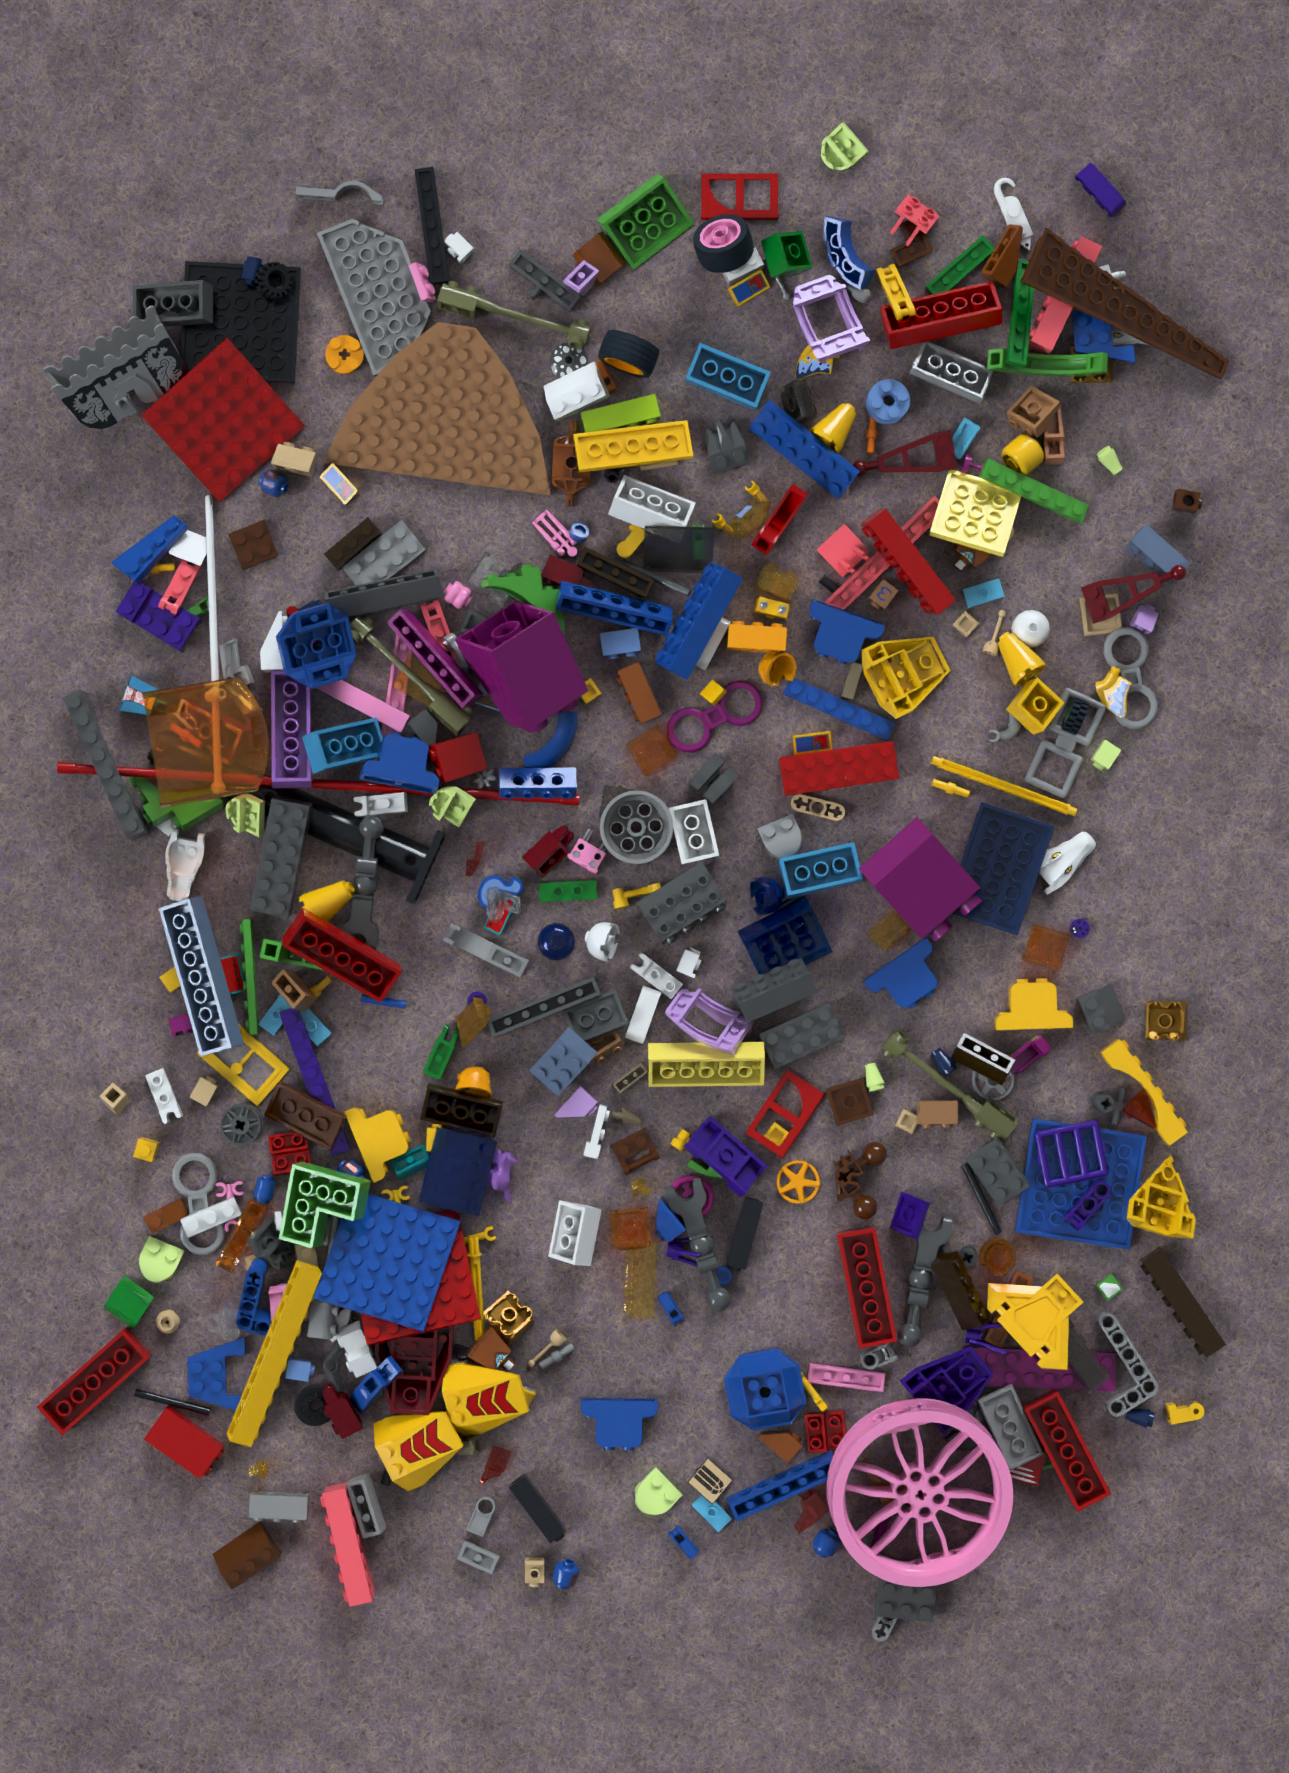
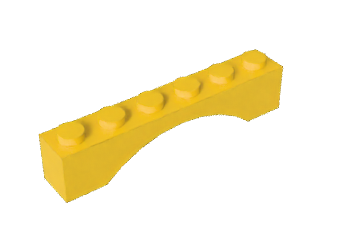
[1099,1038,1188,1146]

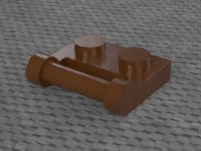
[611,1128,660,1176]

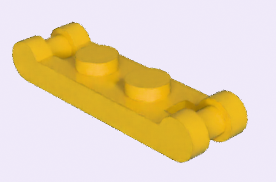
[875,263,916,321]

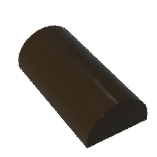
[420,1083,504,1138]

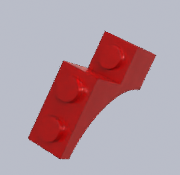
[751,484,809,556]

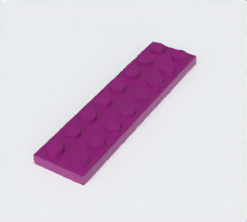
[963,1346,1116,1391]

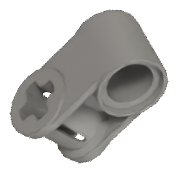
[860,1343,898,1370]

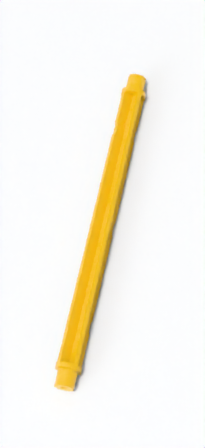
[931,756,1077,816]

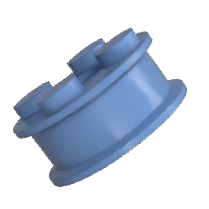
[866,379,910,425]

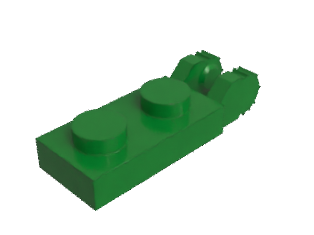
[422,1024,459,1080]

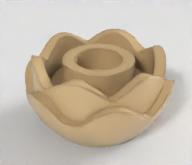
[156,1310,180,1334]

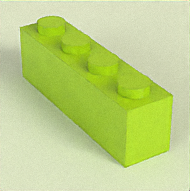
[581,394,661,433]

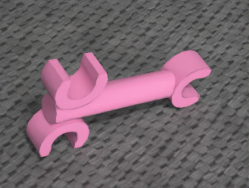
[216,1181,244,1232]

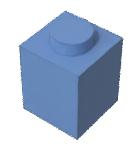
[285,1357,315,1382]

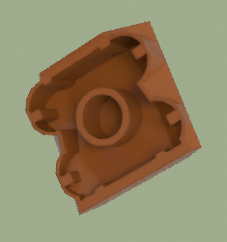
[572,232,626,288]

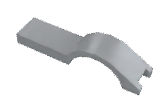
[296,181,384,205]
[443,923,529,977]

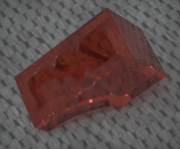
[794,1489,829,1534]

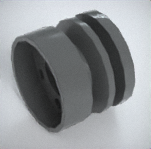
[220,1103,264,1145]

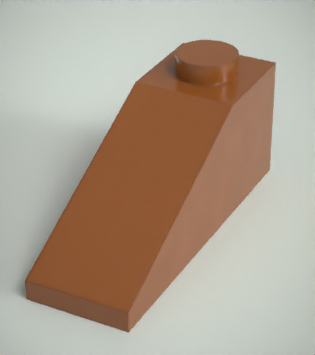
[981,224,1023,287]

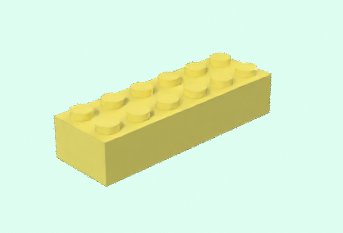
[648,1042,765,1087]

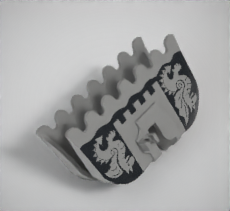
[43,306,187,429]

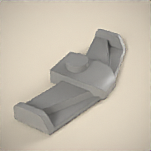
[219,639,263,717]

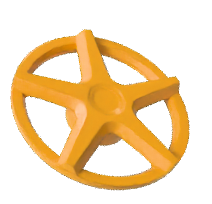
[777,1160,820,1204]

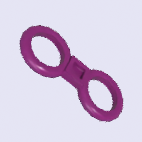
[666,680,763,753]

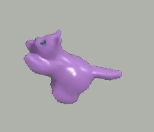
[483,1149,519,1203]

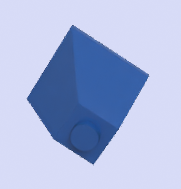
[655,1197,686,1242]

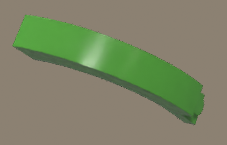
[987,348,1108,377]

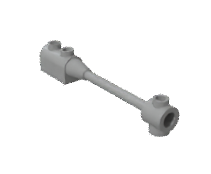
[307,1215,340,1339]

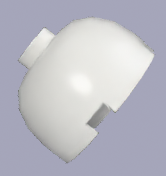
[1011,610,1050,648]
[585,922,620,962]

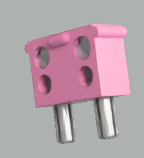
[567,829,606,874]

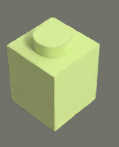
[1090,740,1121,771]

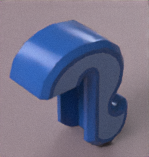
[478,875,524,909]

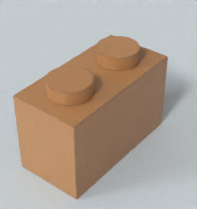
[271,969,317,1012]
[916,1100,958,1128]

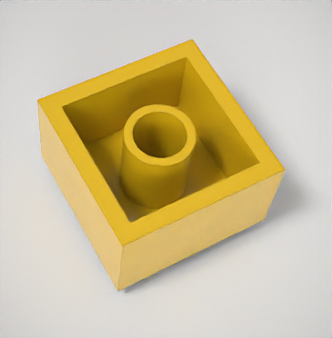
[1006,677,1065,735]

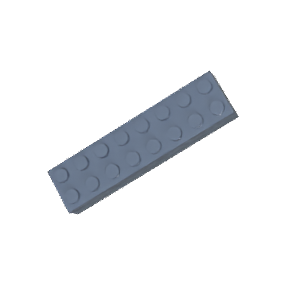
[159,896,244,1057]

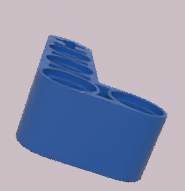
[236,1259,271,1336]

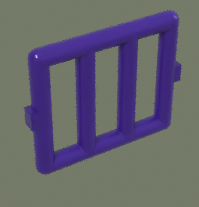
[1034,1120,1108,1188]

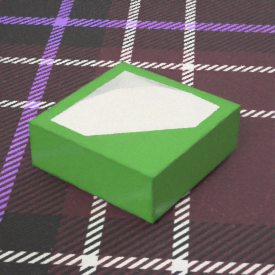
[1096,1274,1123,1301]

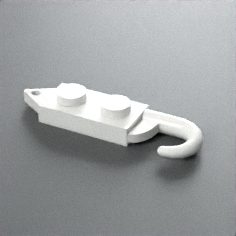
[994,178,1034,251]

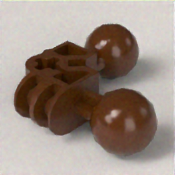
[833,1142,887,1219]

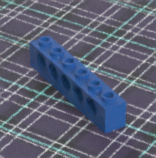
[556,581,673,636]
[727,1450,834,1521]

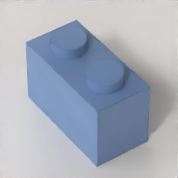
[600,628,641,660]

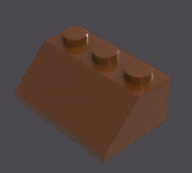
[213,1521,282,1589]

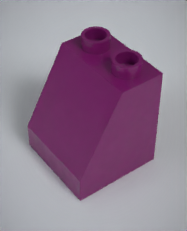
[455,600,588,733]
[858,817,982,942]

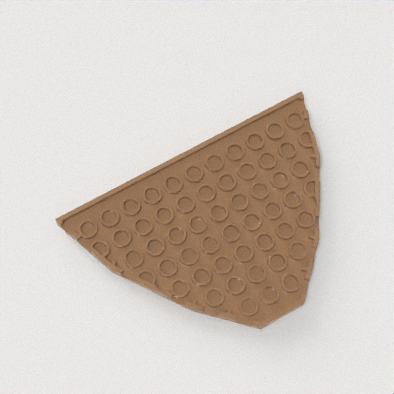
[324,322,551,495]

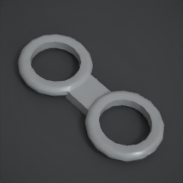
[1103,627,1158,729]
[172,1153,226,1255]

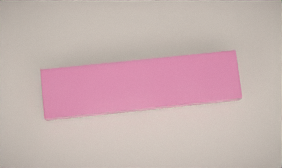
[807,1363,886,1392]

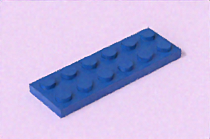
[749,400,860,499]

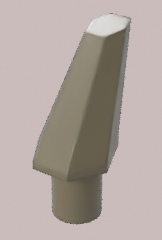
[612,1108,641,1125]

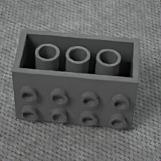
[637,861,728,945]

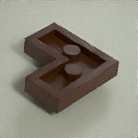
[890,220,933,268]

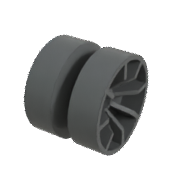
[688,753,739,804]

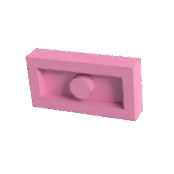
[409,262,436,303]

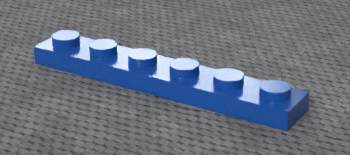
[783,678,896,741]

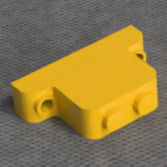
[994,978,1073,1030]
[344,1107,412,1183]

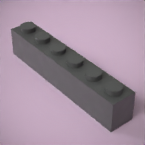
[324,568,443,617]
[488,977,601,1038]

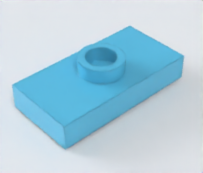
[952,417,981,460]
[962,578,1005,608]
[258,994,292,1036]
[300,1008,332,1046]
[691,1494,732,1532]

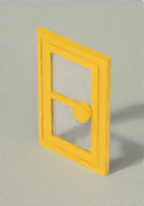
[197,1023,290,1106]

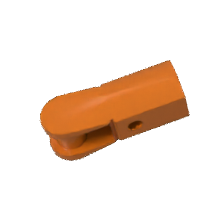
[596,360,617,392]

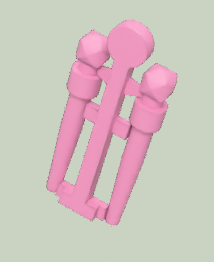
[532,510,578,557]

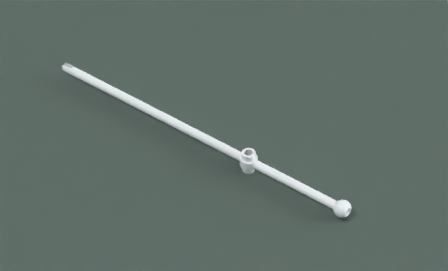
[205,495,227,795]

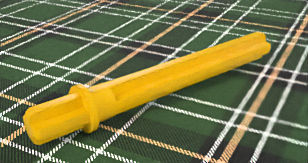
[468,1237,485,1341]

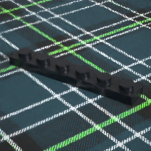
[415,167,449,284]

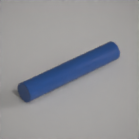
[361,994,407,1009]

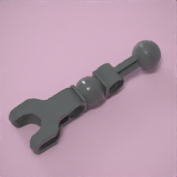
[340,816,384,950]
[665,1177,731,1311]
[898,1216,952,1347]

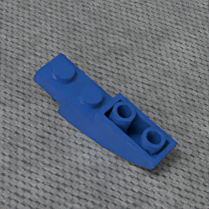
[350,1356,402,1414]

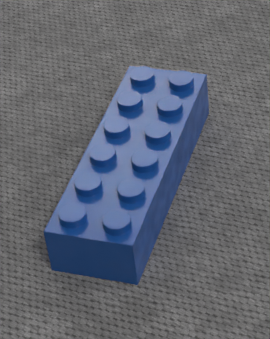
[655,562,743,680]

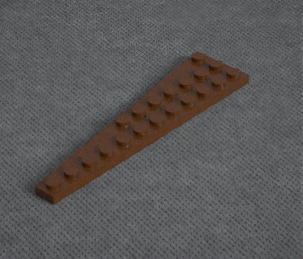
[1020,227,1229,379]

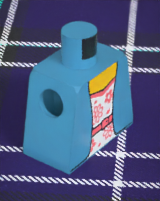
[119,675,168,716]

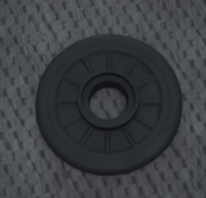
[294,1385,331,1426]

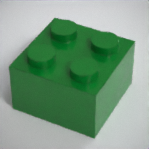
[761,231,813,278]

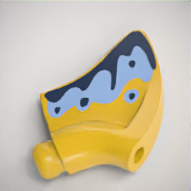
[795,339,840,380]
[1095,666,1133,718]

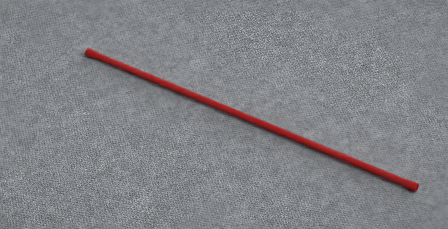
[57,762,580,806]

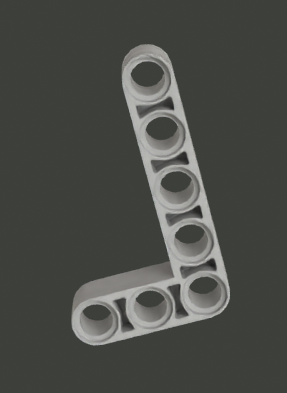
[1097,1312,1158,1417]

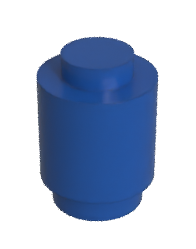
[253,1174,276,1204]

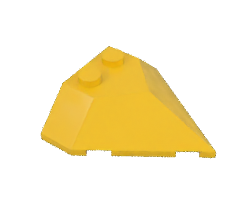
[1127,1155,1196,1239]

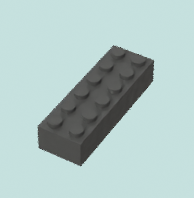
[250,795,313,919]

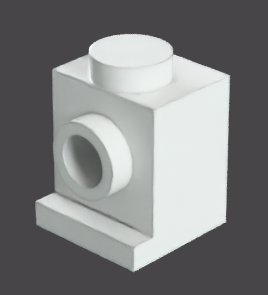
[444,232,474,265]
[676,947,701,978]

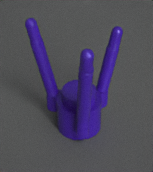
[667,1236,713,1267]
[965,1323,1007,1355]

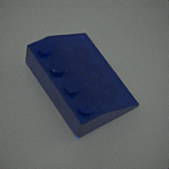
[737,897,833,975]
[418,1127,497,1216]

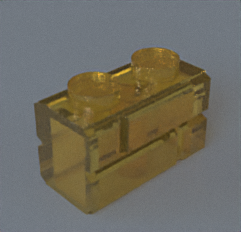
[755,563,799,602]

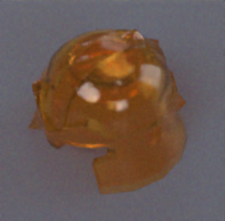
[978,1237,1016,1277]

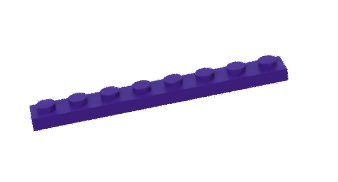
[279,1008,350,1156]

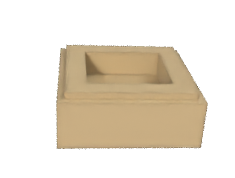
[952,611,980,638]
[895,1109,917,1134]

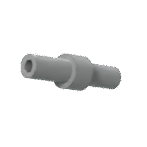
[539,1343,575,1369]

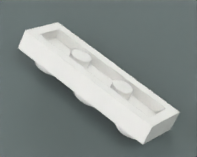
[180,1196,242,1238]

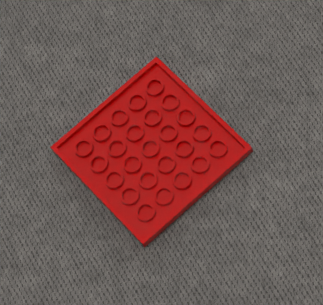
[141,338,305,502]
[361,1207,481,1346]

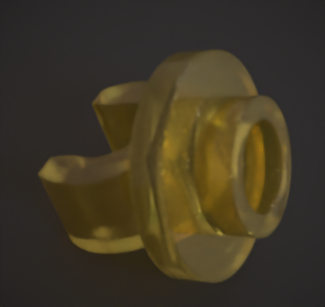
[630,1177,651,1196]
[247,1459,269,1479]

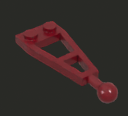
[853,430,957,476]
[1081,565,1186,624]

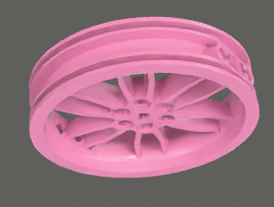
[826,1398,1013,1587]

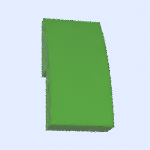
[687,1158,723,1178]

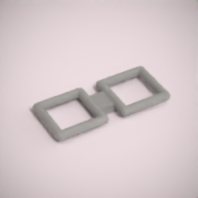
[1025,688,1106,798]

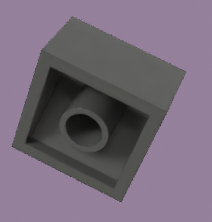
[1076,984,1126,1034]

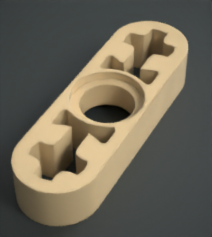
[790,794,845,821]

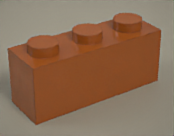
[616,662,662,725]

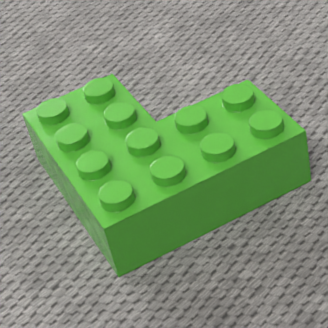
[279,1162,371,1249]

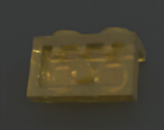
[866,908,910,950]

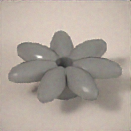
[473,769,496,789]

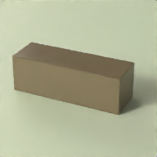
[841,662,863,700]
[612,1062,648,1094]

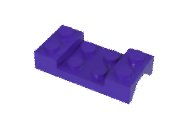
[116,582,203,653]
[683,1116,767,1197]

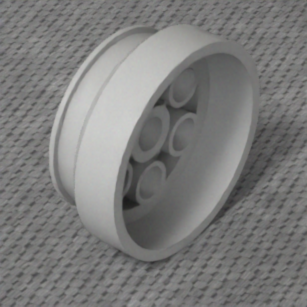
[600,791,673,864]

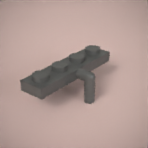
[509,249,581,313]

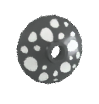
[550,343,588,378]

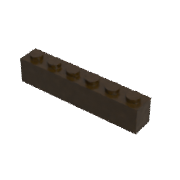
[1140,1247,1226,1357]

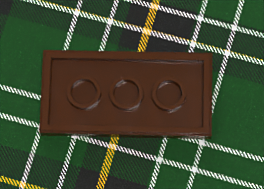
[264,1081,347,1150]

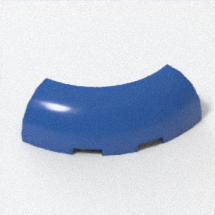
[823,216,875,289]
[524,712,578,768]

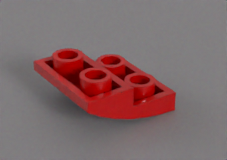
[268,1131,312,1176]
[805,1410,847,1453]

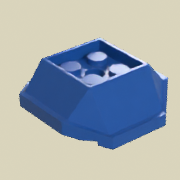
[276,603,356,689]
[724,1348,807,1431]

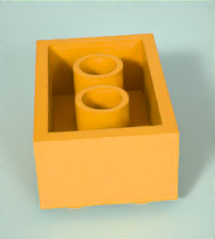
[726,621,787,653]

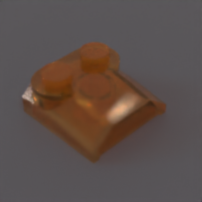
[625,724,678,777]
[1021,924,1069,972]
[610,1206,651,1251]

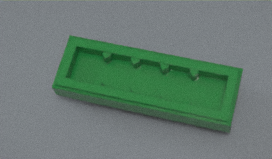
[539,880,597,902]

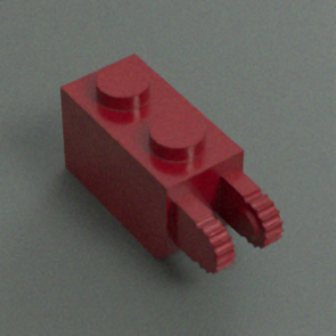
[541,554,595,588]
[522,825,574,879]
[323,1384,363,1439]

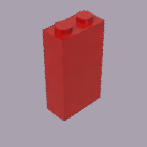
[144,1405,225,1479]

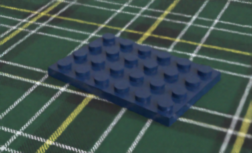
[952,802,1055,936]

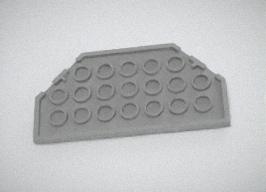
[317,219,431,377]

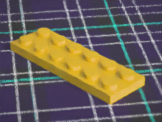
[573,420,693,473]

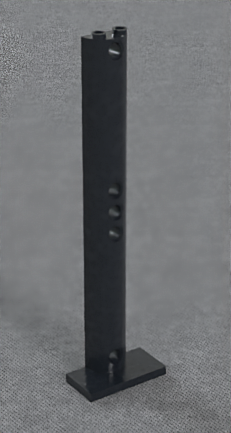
[147,730,446,904]

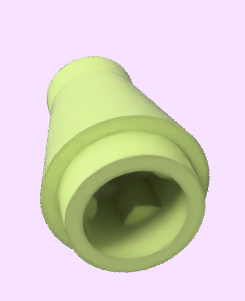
[1096,445,1123,475]
[865,1063,885,1092]

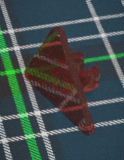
[1122,1089,1157,1129]

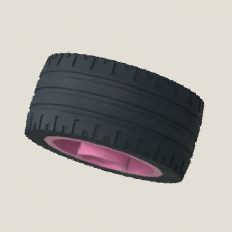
[693,214,754,273]

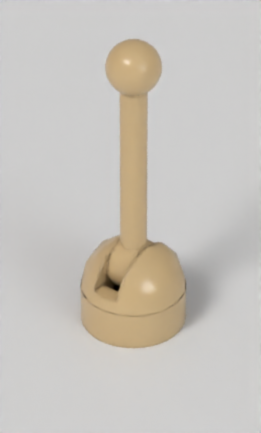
[982,610,1006,656]
[527,1329,567,1367]

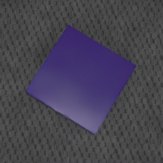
[890,1192,930,1239]

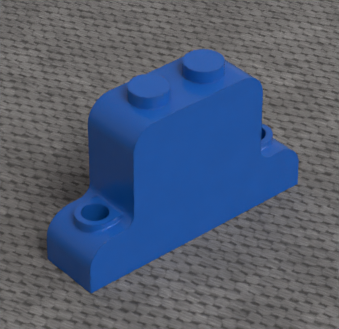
[809,599,885,664]
[359,733,439,794]
[862,937,937,1009]
[581,1398,658,1451]

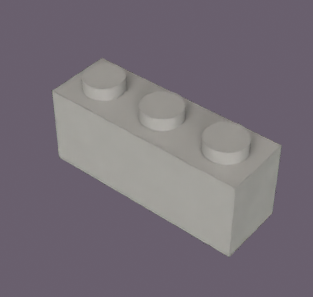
[346,1473,387,1539]
[249,1491,309,1523]

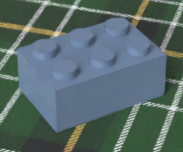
[1125,524,1190,583]
[529,1027,598,1096]

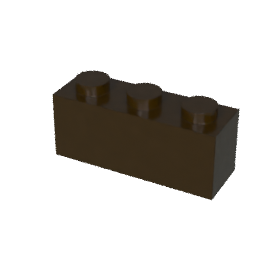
[324,517,382,571]
[951,1033,1015,1085]

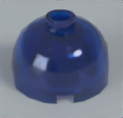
[750,877,784,916]
[537,923,575,961]

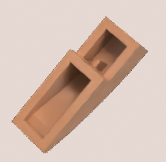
[1042,407,1065,465]

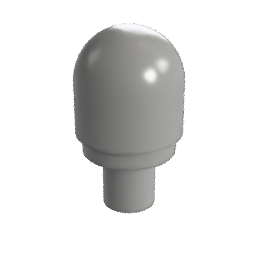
[846,283,871,303]

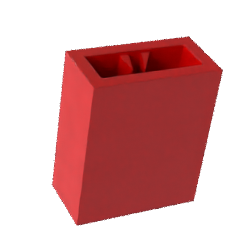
[429,732,487,782]

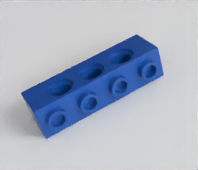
[499,768,577,799]

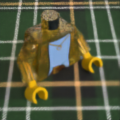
[711,481,771,538]

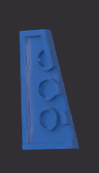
[111,515,189,584]

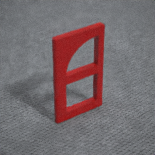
[701,173,779,220]
[745,1069,825,1159]

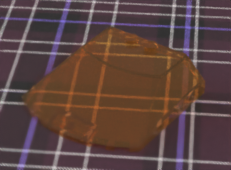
[142,677,269,808]

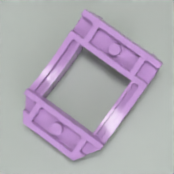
[793,275,870,364]
[665,988,754,1055]

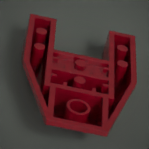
[375,1326,455,1415]

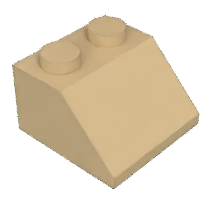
[271,442,317,477]

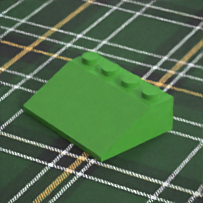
[596,173,694,270]

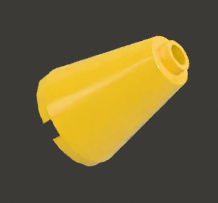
[809,403,857,454]
[998,632,1047,687]
[299,880,355,922]

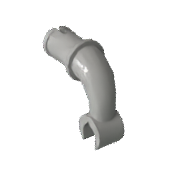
[443,633,470,675]
[988,713,1022,743]

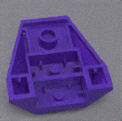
[900,1346,994,1436]

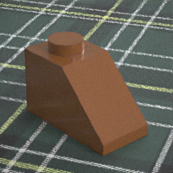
[143,1198,189,1234]
[758,1430,803,1463]

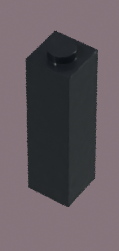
[726,1196,763,1271]
[509,1473,566,1543]

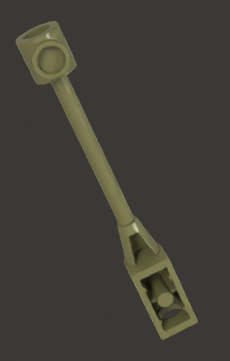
[437,281,591,349]
[350,616,473,736]
[882,1030,1019,1140]

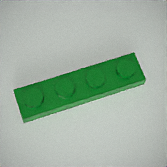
[925,235,995,295]

